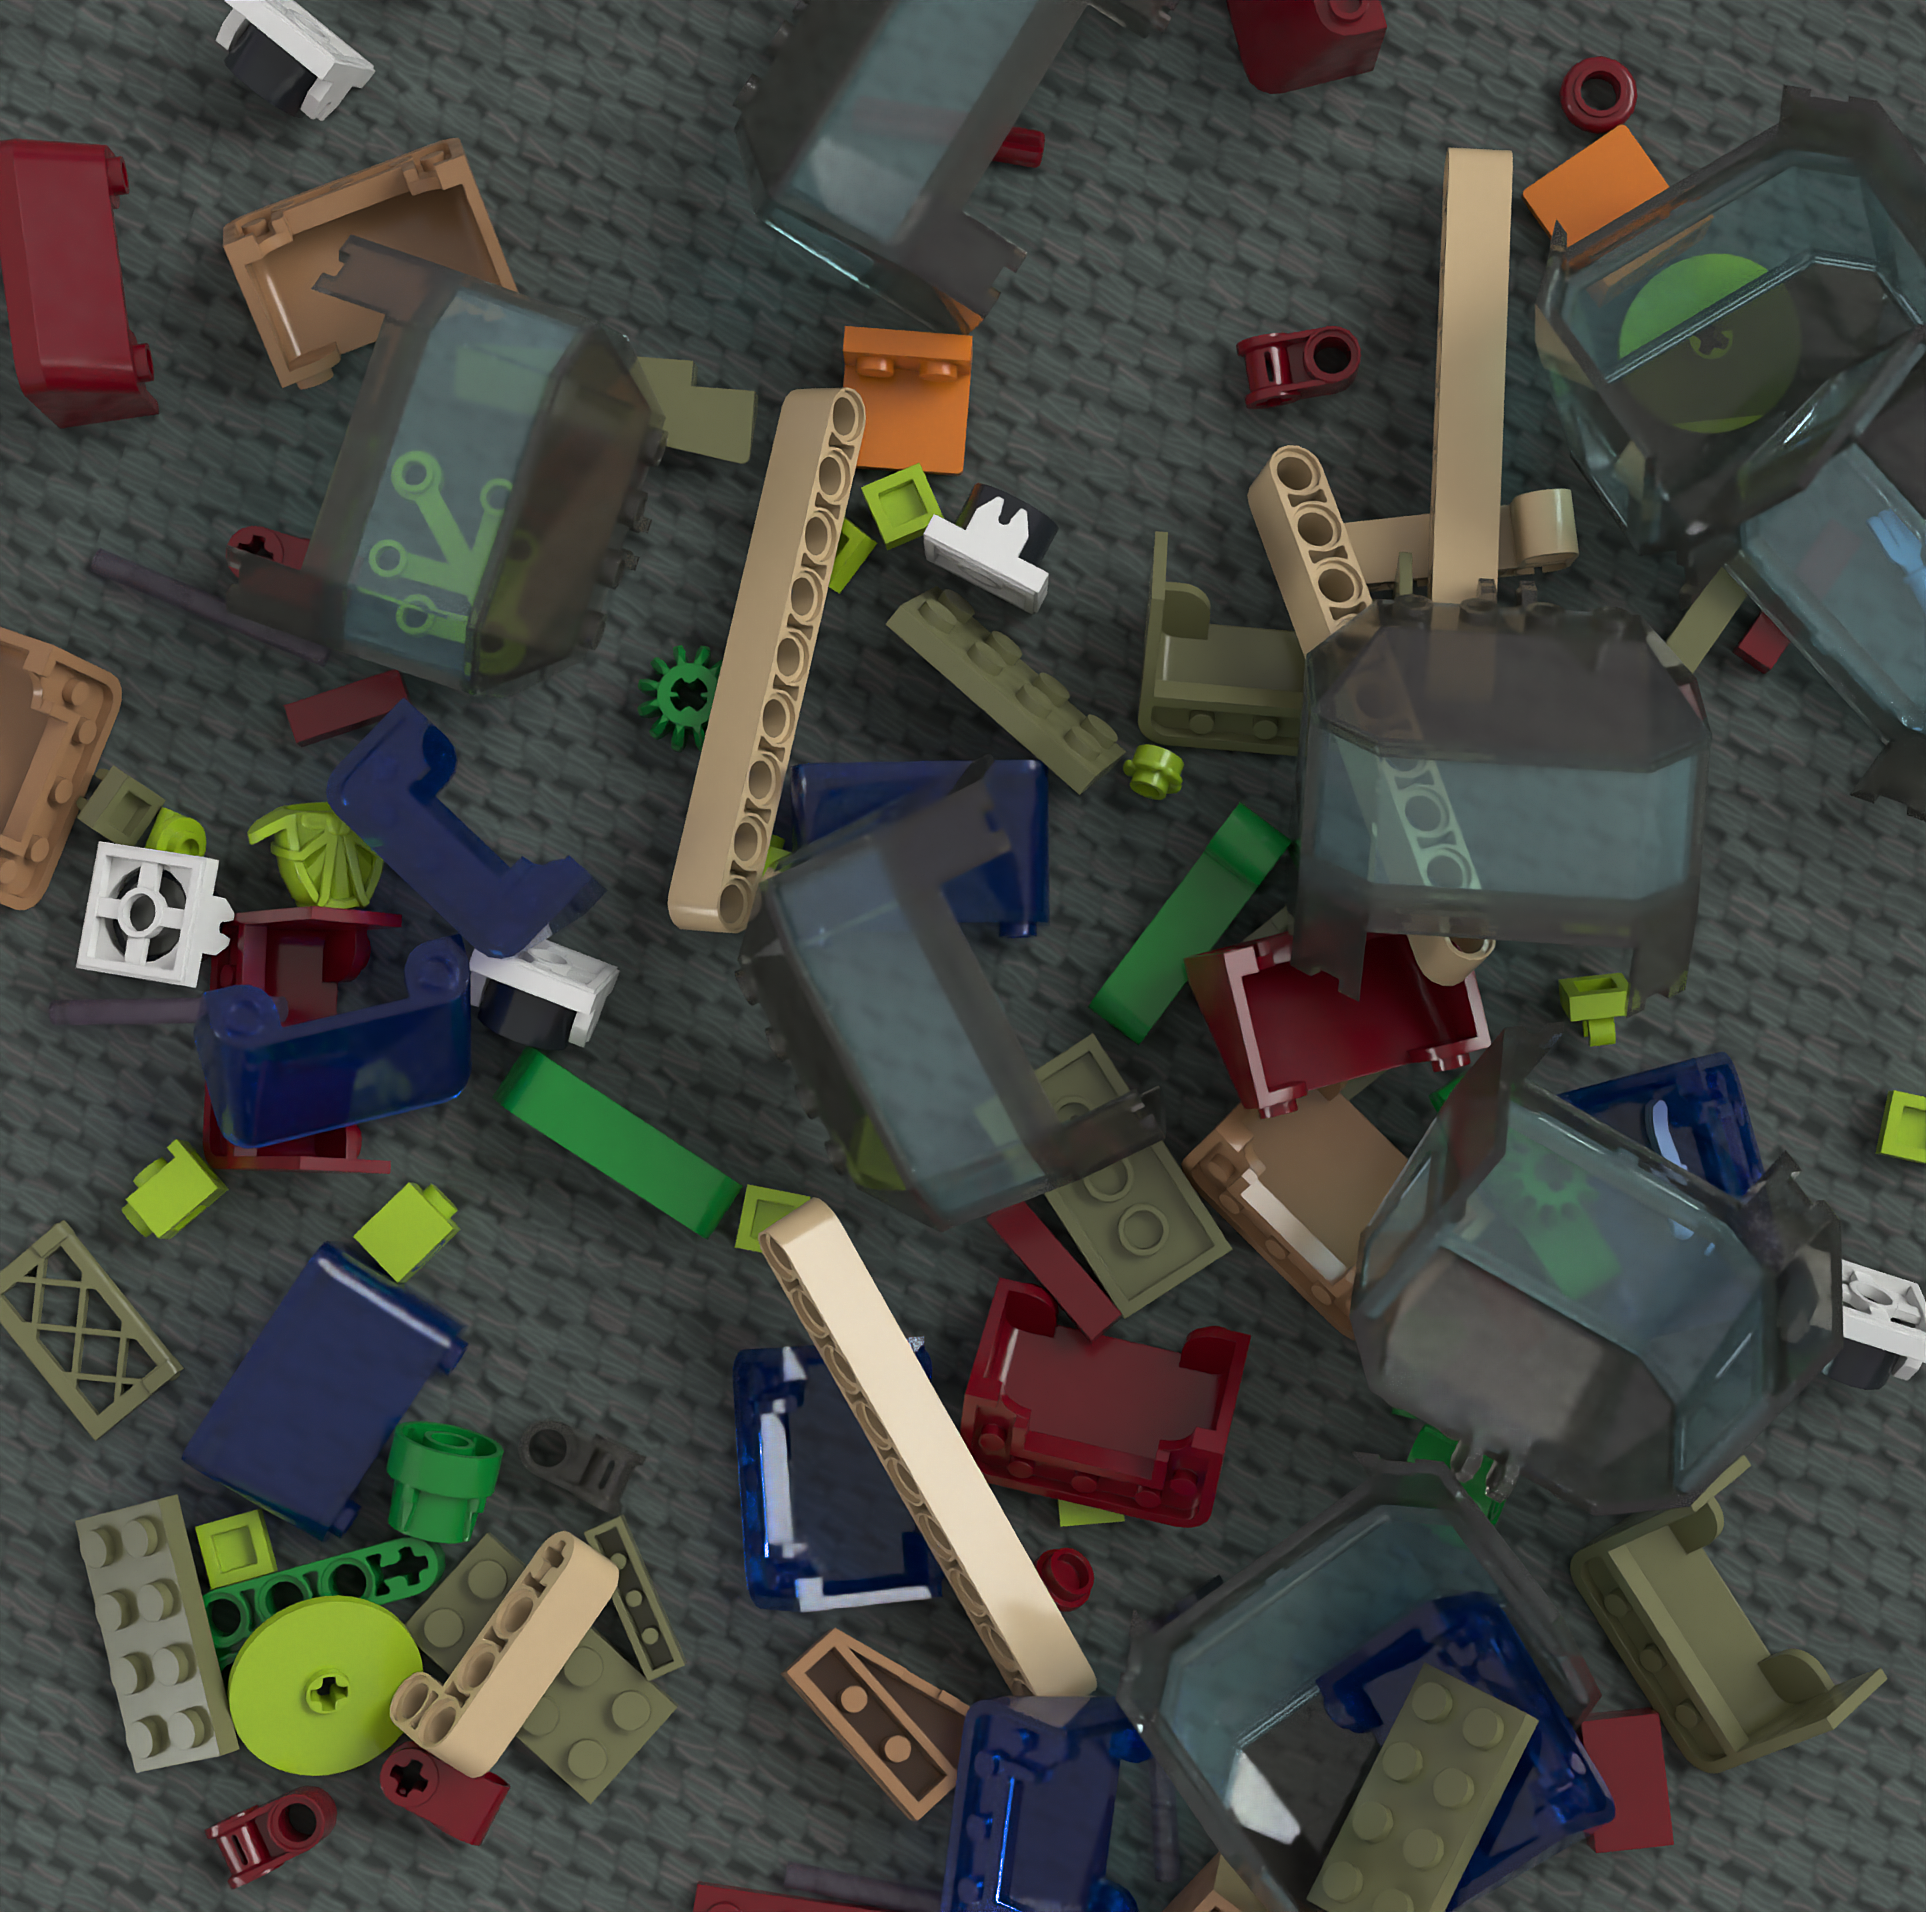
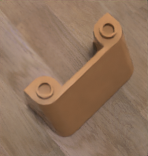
[223,138,520,389]
[0,627,122,910]
[1181,1080,1496,1342]

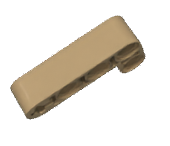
[1343,489,1579,592]
[390,1531,619,1778]

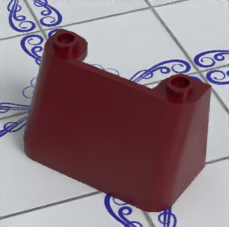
[1226,0,1387,94]
[1183,904,1492,1119]
[960,1277,1251,1528]

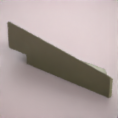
[446,343,759,464]

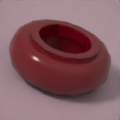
[1559,56,1638,134]

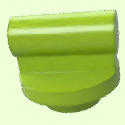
[144,807,206,857]

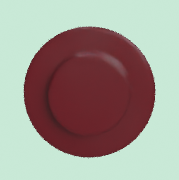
[1033,1548,1094,1612]

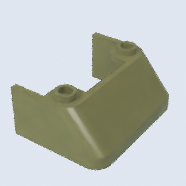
[1138,531,1413,760]
[1570,1455,1888,1773]

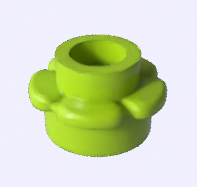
[1123,744,1184,800]

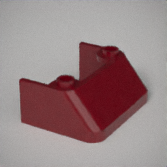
[0,138,159,428]
[202,906,402,1174]

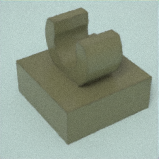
[76,765,166,846]

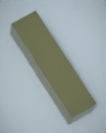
[1646,535,1774,691]
[583,1514,687,1682]

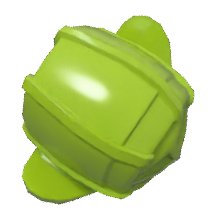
[247,802,415,910]

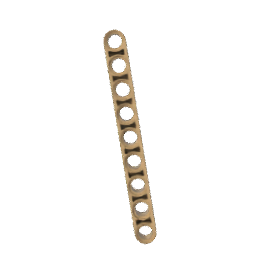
[1424,148,1513,702]
[668,387,866,933]
[1247,445,1497,986]
[758,1197,1097,1727]

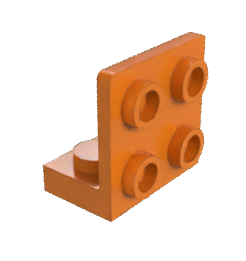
[1521,125,1707,297]
[843,326,973,476]

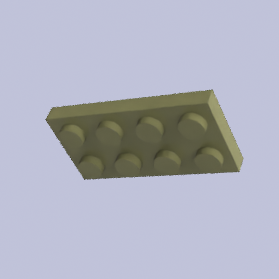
[886,586,1126,795]
[985,1033,1233,1319]
[75,1494,240,1773]
[404,1532,679,1805]
[1306,1662,1539,1912]

